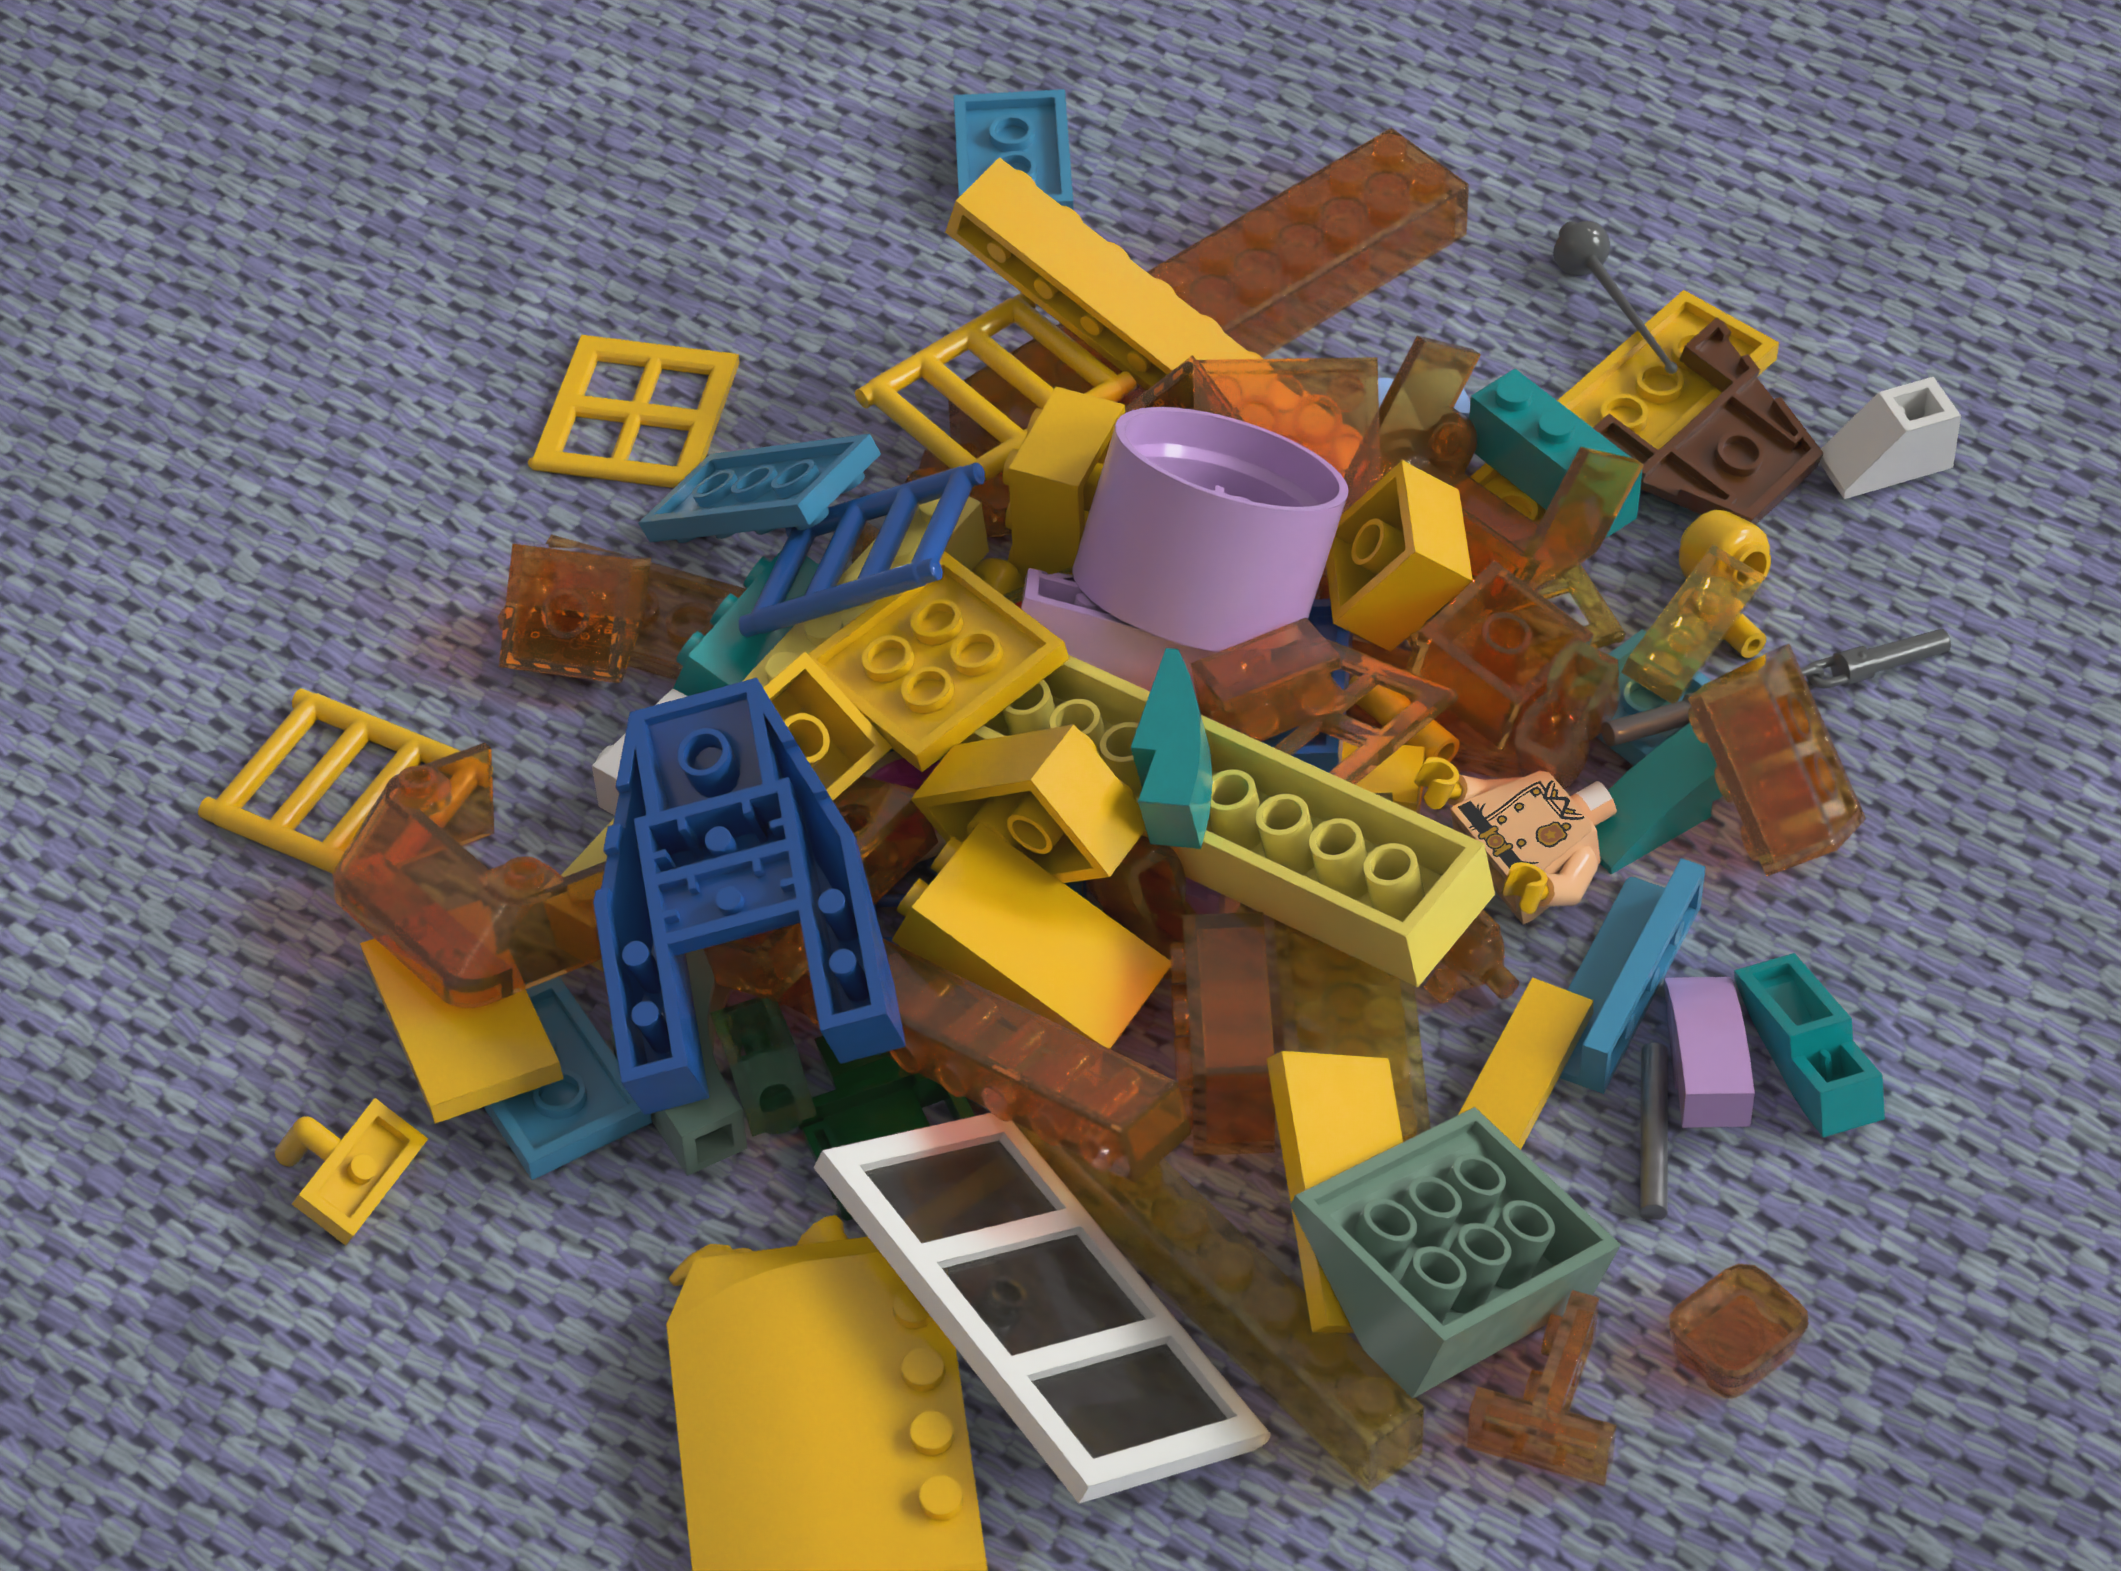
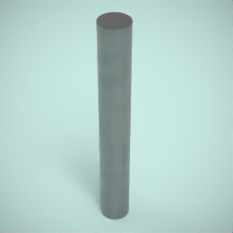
[1640,1043,1668,1220]

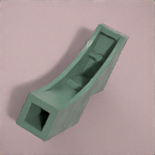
[610,932,769,1176]

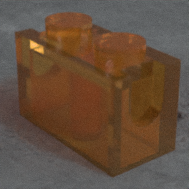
[1191,617,1348,742]

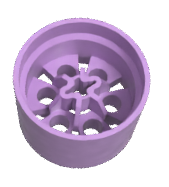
[1072,407,1349,656]

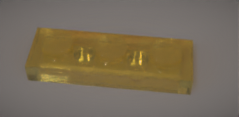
[1621,544,1766,703]

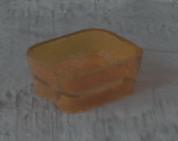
[1669,1263,1809,1399]

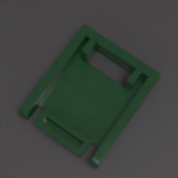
[793,1053,994,1221]

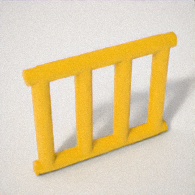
[855,292,1137,488]
[198,688,493,897]

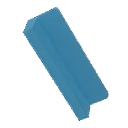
[1559,858,1706,1094]

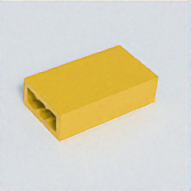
[892,822,1173,1079]

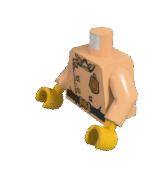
[1414,757,1617,925]

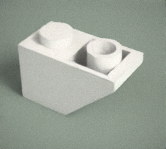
[1820,377,1961,499]

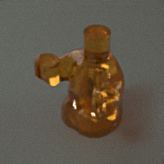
[1423,910,1519,1004]

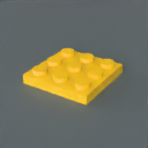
[808,551,1069,772]

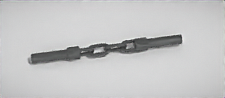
[1601,629,1951,747]

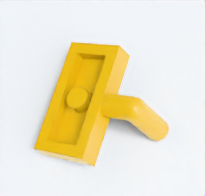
[275,1098,428,1246]

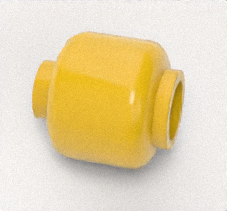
[1679,510,1771,599]

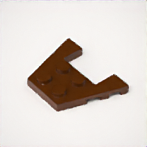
[1593,317,1824,525]

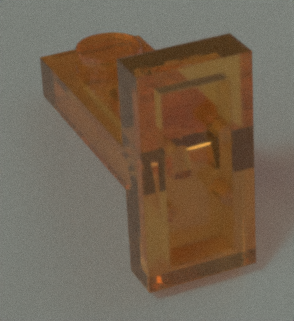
[1467,1290,1617,1486]

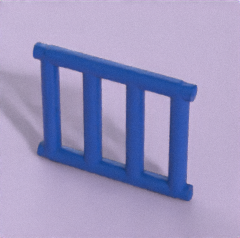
[739,462,985,638]

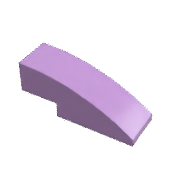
[1664,977,1755,1128]

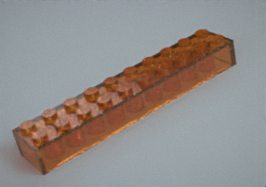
[948,128,1469,488]

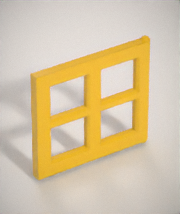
[527,335,740,488]

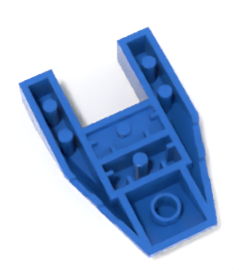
[593,678,906,1115]

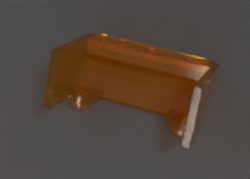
[1344,335,1644,608]
[333,742,606,1008]

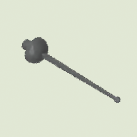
[1553,221,1678,374]

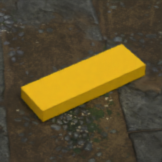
[1458,977,1594,1150]

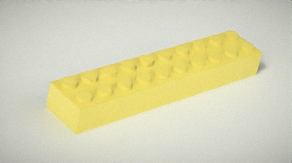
[960,655,1495,987]

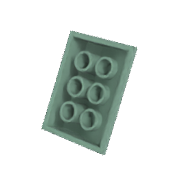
[1290,1107,1621,1399]

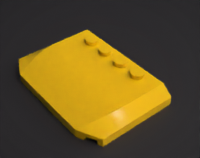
[666,1228,988,1571]

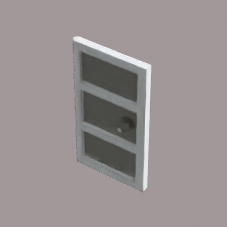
[814,1110,1271,1504]

